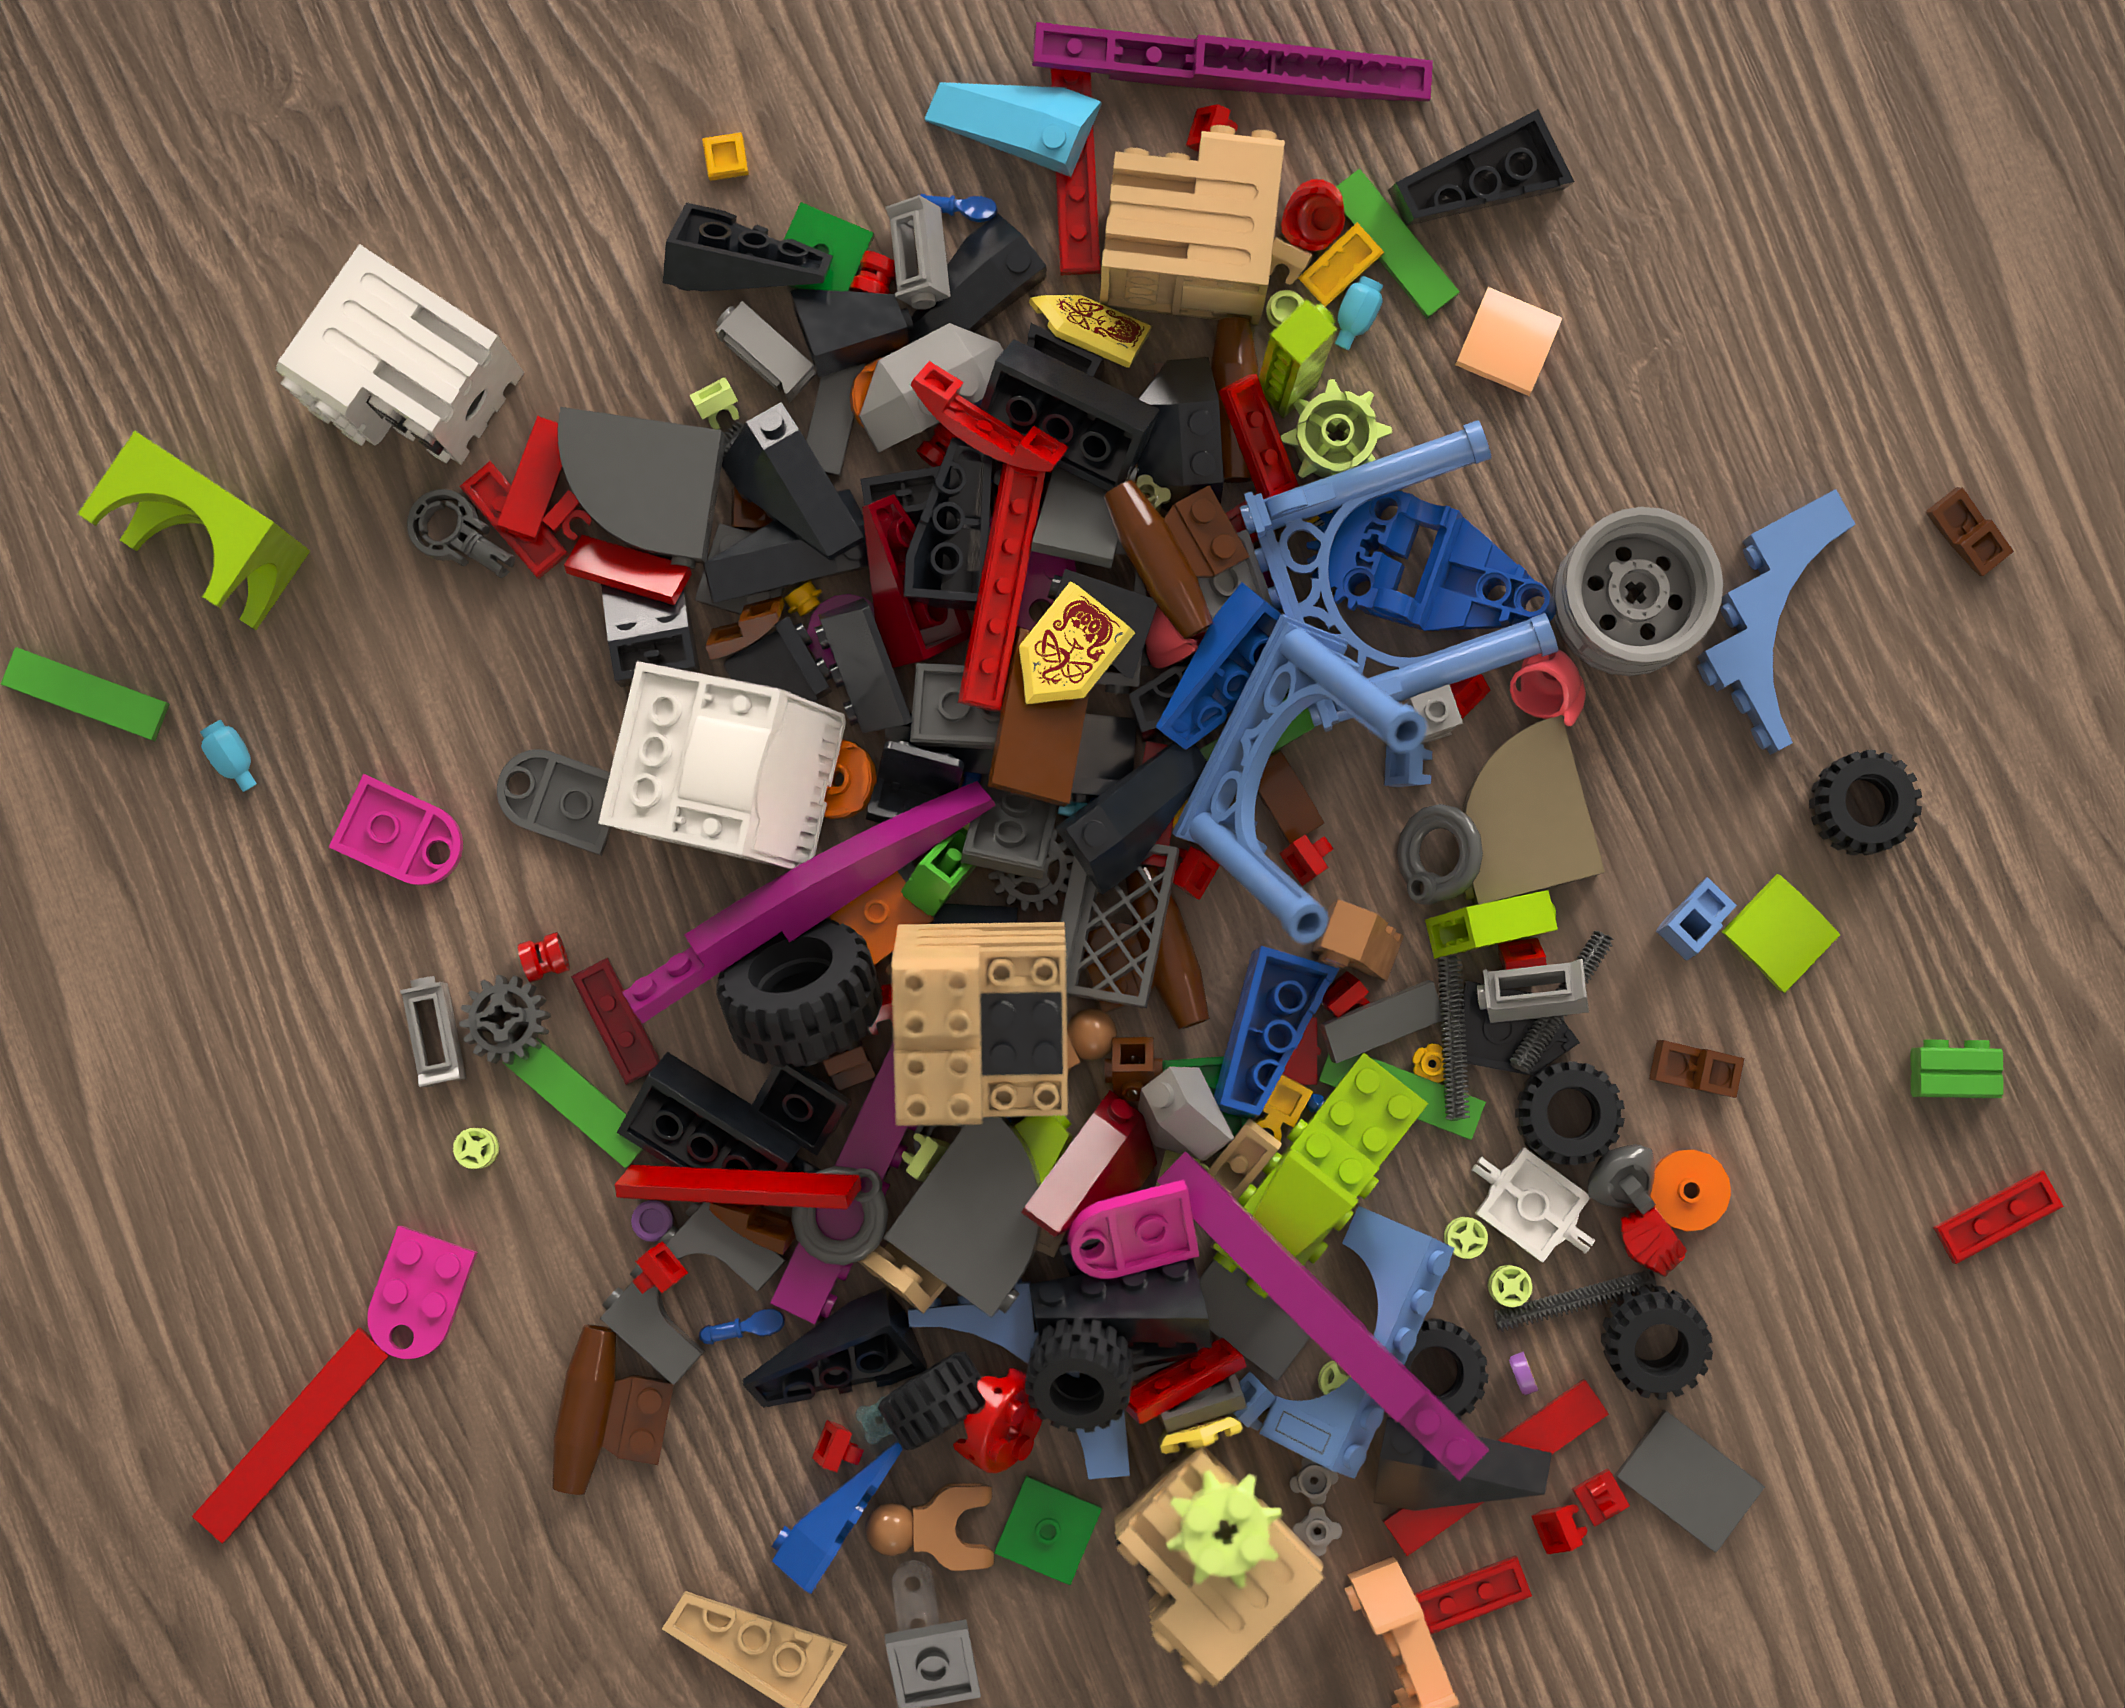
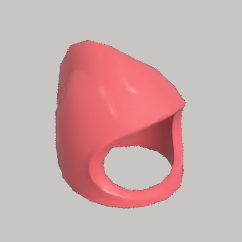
[1145,606,1207,669]
[1510,649,1586,726]

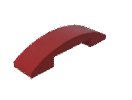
[910,361,1069,472]

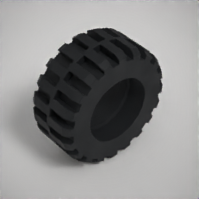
[716,919,883,1067]

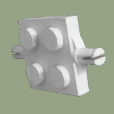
[1472,1147,1595,1263]

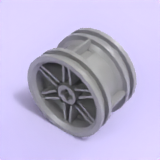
[1552,507,1723,676]

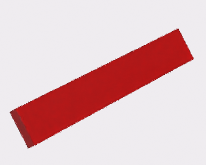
[1050,68,1101,275]
[958,463,1046,712]
[614,1165,862,1209]
[192,1328,391,1544]
[1382,1379,1609,1556]

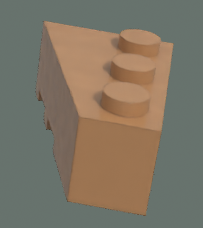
[1311,899,1404,982]

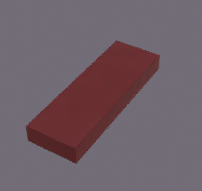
[571,958,660,1085]

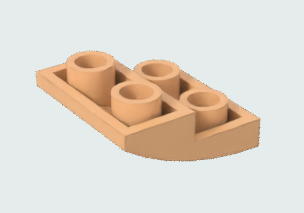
[1455,287,1562,396]

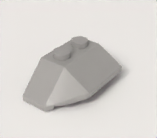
[859,323,1004,453]

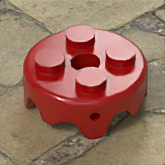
[953,1368,1043,1474]

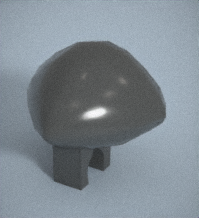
[1588,1144,1656,1215]

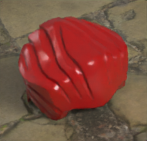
[1281,179,1345,251]
[1621,1206,1687,1277]

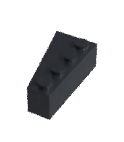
[1388,110,1575,226]

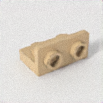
[858,1242,947,1314]

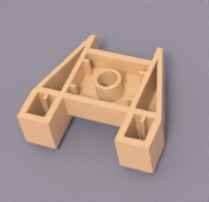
[1344,1556,1459,1708]

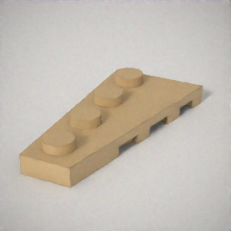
[662,1591,847,1708]

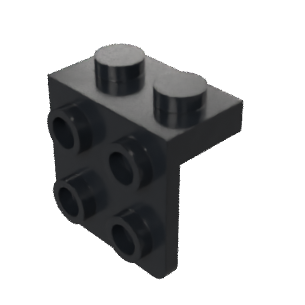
[724,617,833,702]
[1070,714,1137,803]
[866,741,964,823]

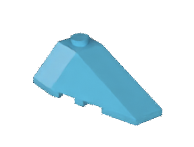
[924,82,1102,177]

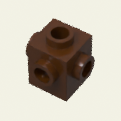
[1105,1037,1163,1101]

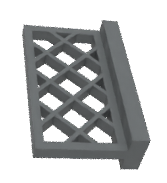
[1060,844,1180,1009]

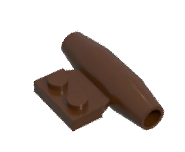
[1154,317,1259,483]
[1104,480,1250,640]
[1084,865,1210,1030]
[552,1324,674,1495]

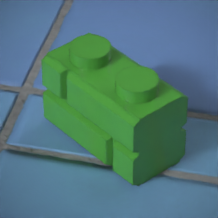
[901,827,976,916]
[1910,1040,2003,1098]

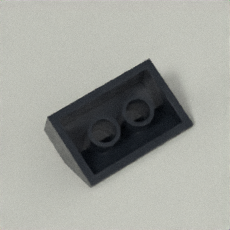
[814,598,912,733]

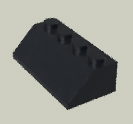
[980,339,1160,491]
[616,1052,802,1208]

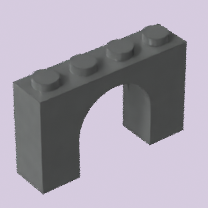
[600,1202,788,1385]

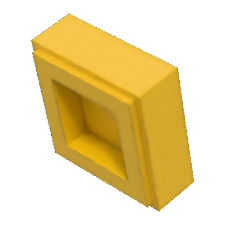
[702,132,749,181]

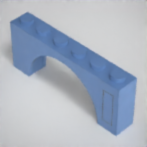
[1259,1206,1455,1479]

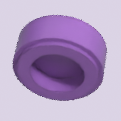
[631,1200,674,1242]
[1509,1352,1539,1395]

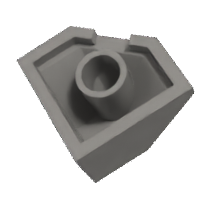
[1138,1067,1235,1160]

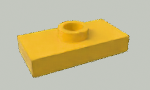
[1298,222,1385,308]

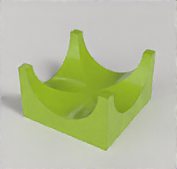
[77,431,311,630]

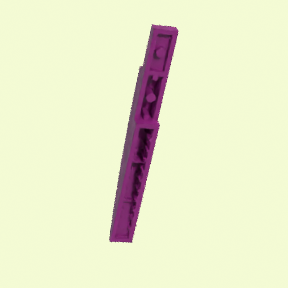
[1032,22,1433,102]
[622,781,995,1024]
[1157,1151,1489,1481]

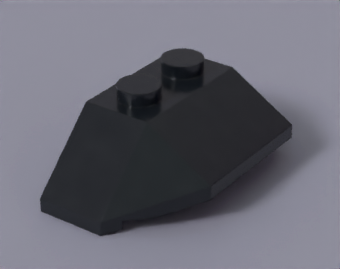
[1137,357,1224,513]

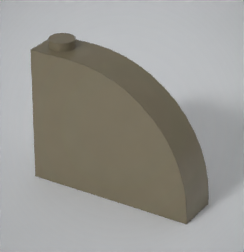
[1462,715,1605,906]

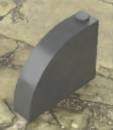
[558,407,726,569]
[884,1116,1042,1317]

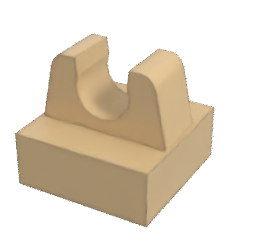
[1270,236,1315,285]

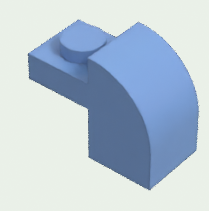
[1656,877,1737,960]

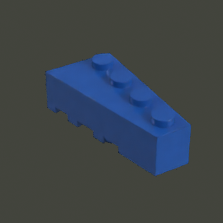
[1214,946,1339,1119]

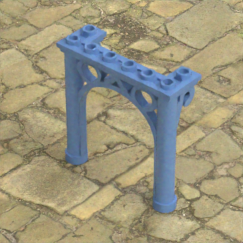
[1240,420,1558,733]
[1172,614,1427,944]

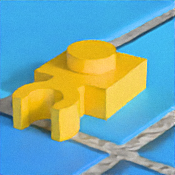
[1255,1074,1313,1142]

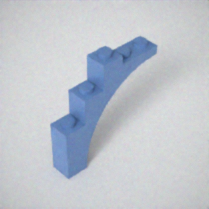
[1698,489,1856,755]
[908,1278,1130,1479]

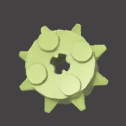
[1280,379,1392,478]
[1166,1471,1282,1588]

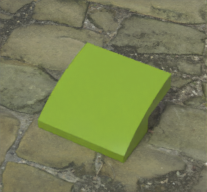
[1722,874,1840,993]

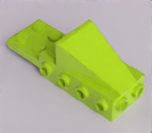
[1210,1053,1428,1300]

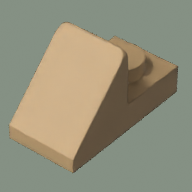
[1207,1118,1282,1200]

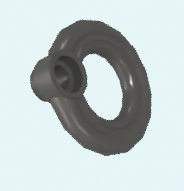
[1397,804,1483,905]
[791,1166,889,1265]

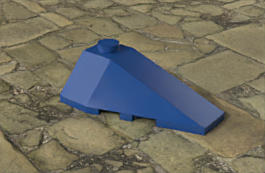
[1156,582,1281,750]
[771,1440,903,1594]

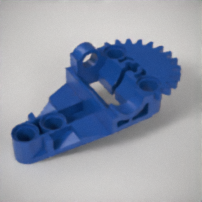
[1306,490,1556,631]

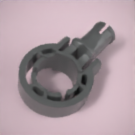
[407,489,515,578]

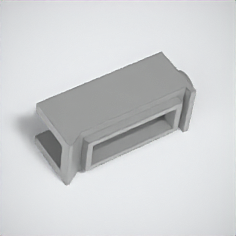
[885,195,950,309]
[715,301,817,403]
[1405,685,1463,744]
[1477,959,1589,1023]
[400,976,467,1087]

